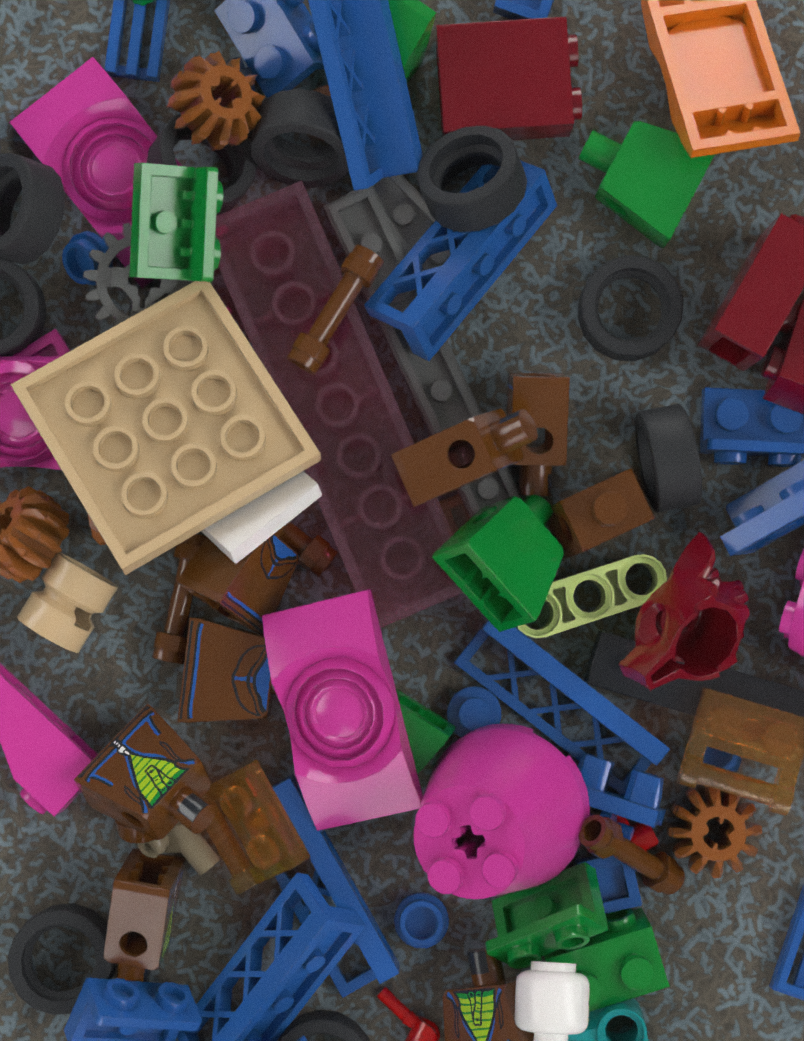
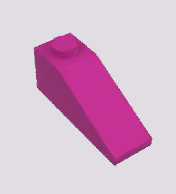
[0,663,98,817]

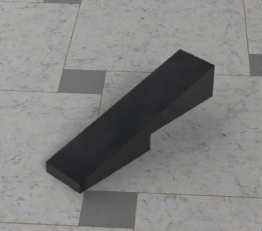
[583,630,804,748]

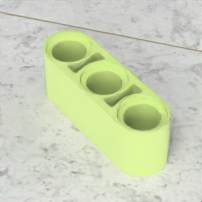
[516,554,667,638]

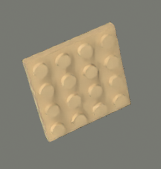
[11,281,321,575]

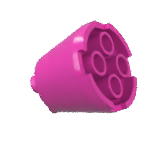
[414,723,590,899]

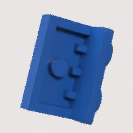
[214,0,324,98]
[64,978,202,1041]

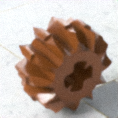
[166,51,265,151]
[0,486,70,583]
[666,783,762,878]

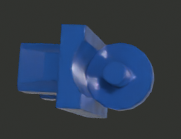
[577,754,666,841]

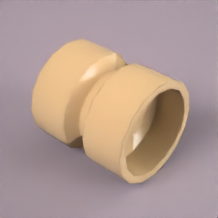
[17,552,118,653]

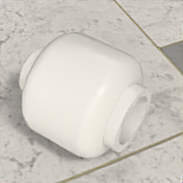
[515,961,590,1041]

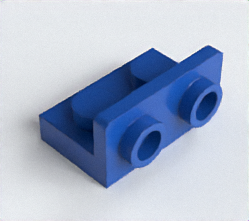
[700,387,804,467]
[720,460,804,556]

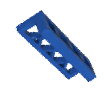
[308,0,423,191]
[364,161,557,361]
[454,619,670,796]
[236,774,400,998]
[177,873,366,1041]

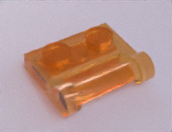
[677,687,804,816]
[202,759,311,895]

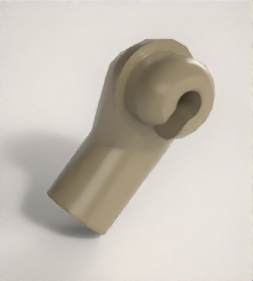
[138,822,220,876]

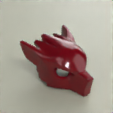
[619,532,750,691]

